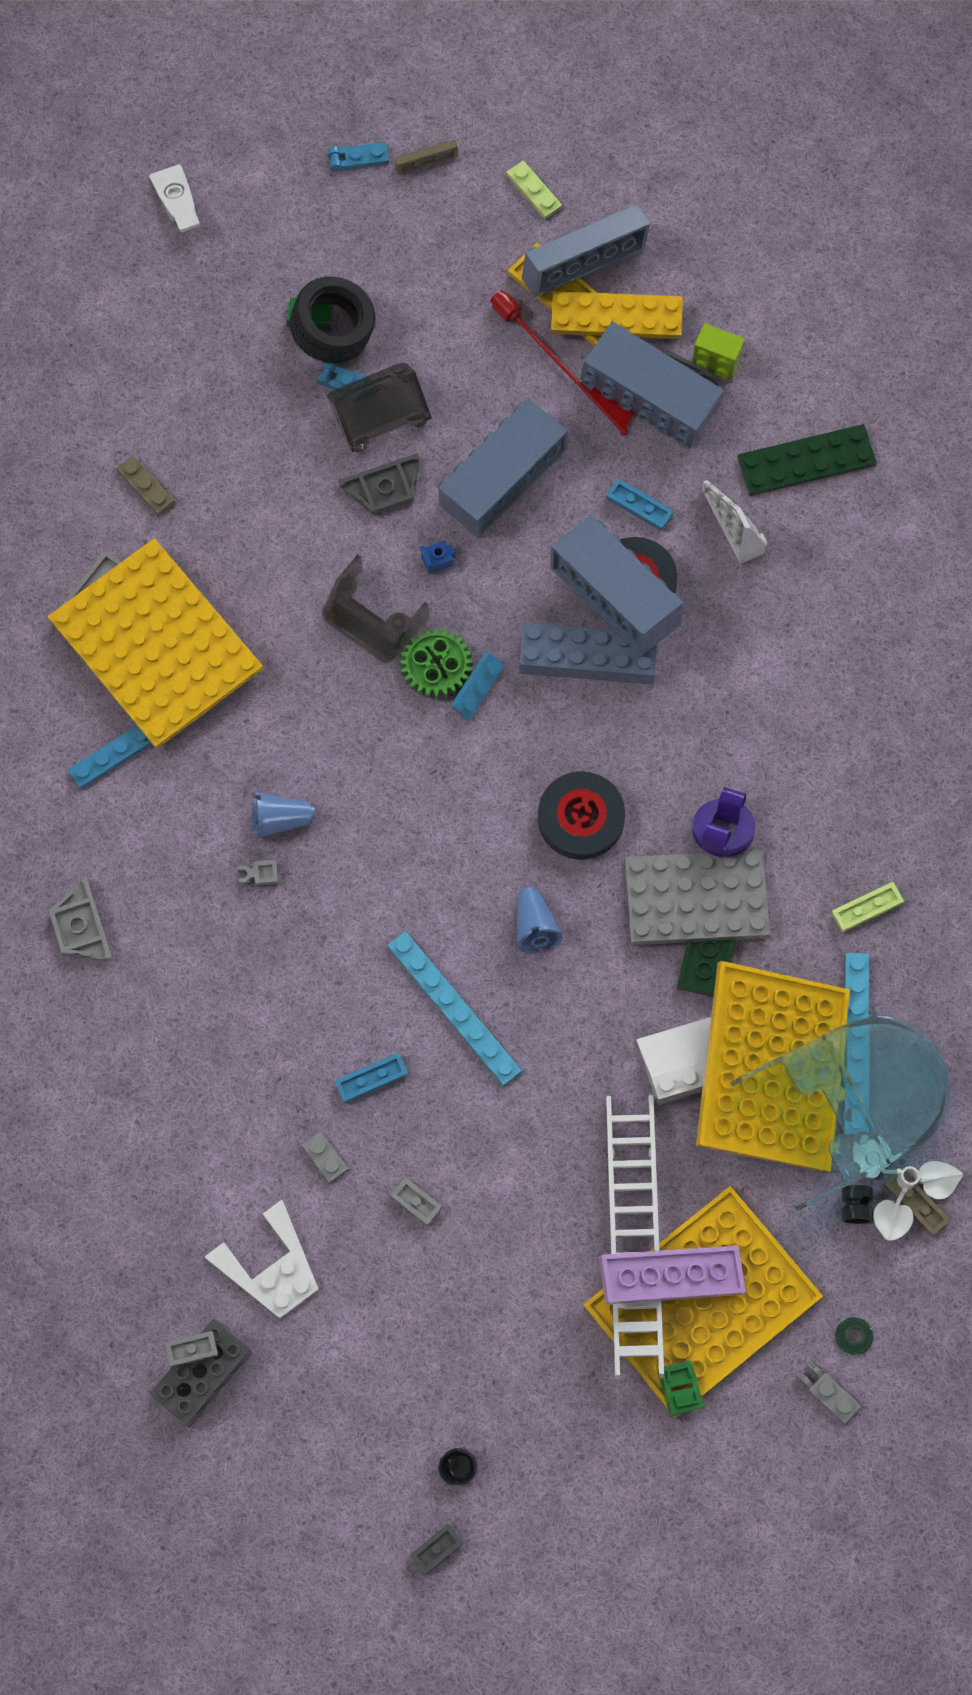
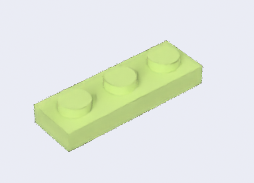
[507,160,562,220]
[831,882,904,933]

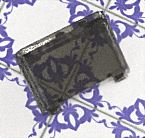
[327,363,432,453]

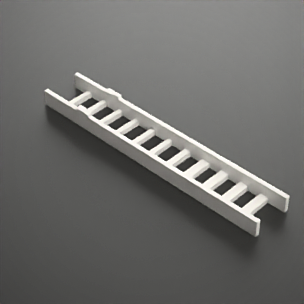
[606,1095,664,1379]

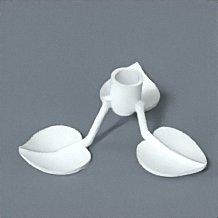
[852,1137,963,1241]

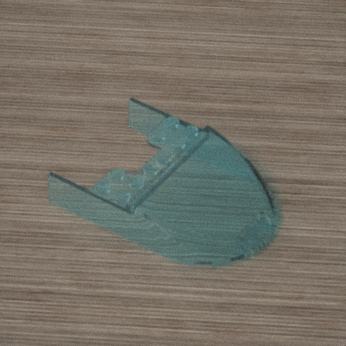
[730,1016,950,1211]

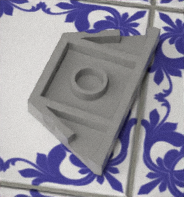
[49,877,113,961]

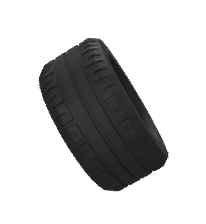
[289,276,376,364]

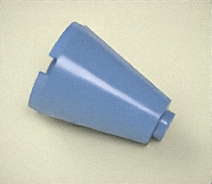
[252,792,315,838]
[516,887,562,954]

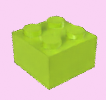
[693,323,745,379]

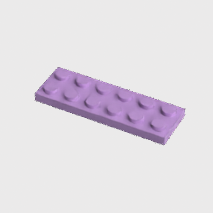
[599,1246,746,1305]

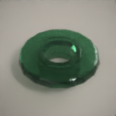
[835,1317,874,1355]

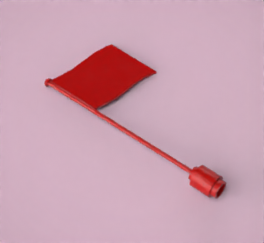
[490,290,634,435]

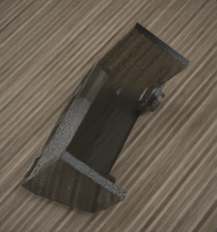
[322,554,429,663]

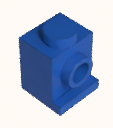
[420,541,456,574]

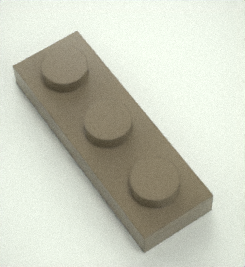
[395,140,458,175]
[116,455,175,516]
[883,1168,951,1237]

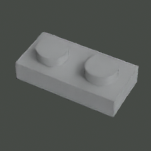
[301,1131,348,1184]
[390,1177,442,1227]
[165,1331,219,1368]

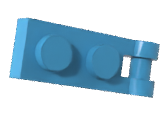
[328,142,389,171]
[316,362,381,402]

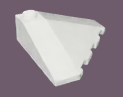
[702,480,767,564]

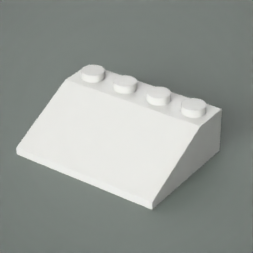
[636,1017,711,1105]

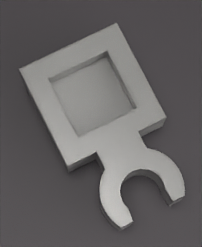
[238,859,279,886]

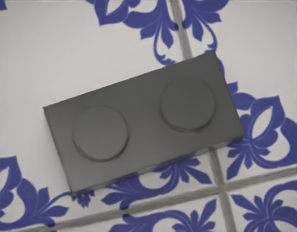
[410,1524,464,1575]

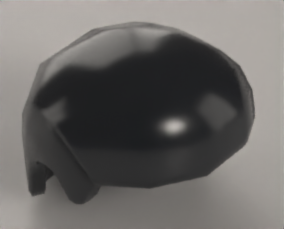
[438,1448,478,1486]

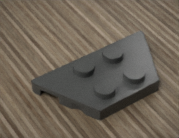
[338,453,419,515]

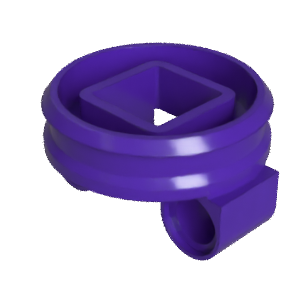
[693,787,755,857]

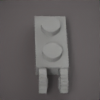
[796,1361,861,1425]

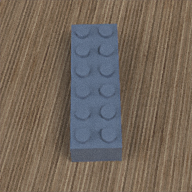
[522,205,650,297]
[519,623,657,684]

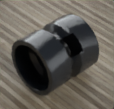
[842,1185,873,1224]

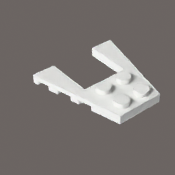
[205,1200,319,1319]

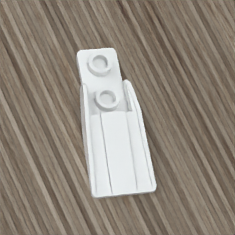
[149,164,200,232]

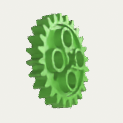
[400,628,473,699]

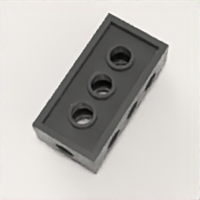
[150,1318,252,1428]

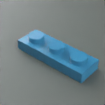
[606,478,674,531]
[450,652,504,720]
[335,1053,408,1103]

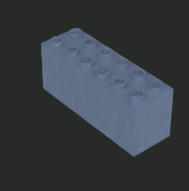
[580,321,724,447]
[438,398,568,538]
[550,515,683,656]

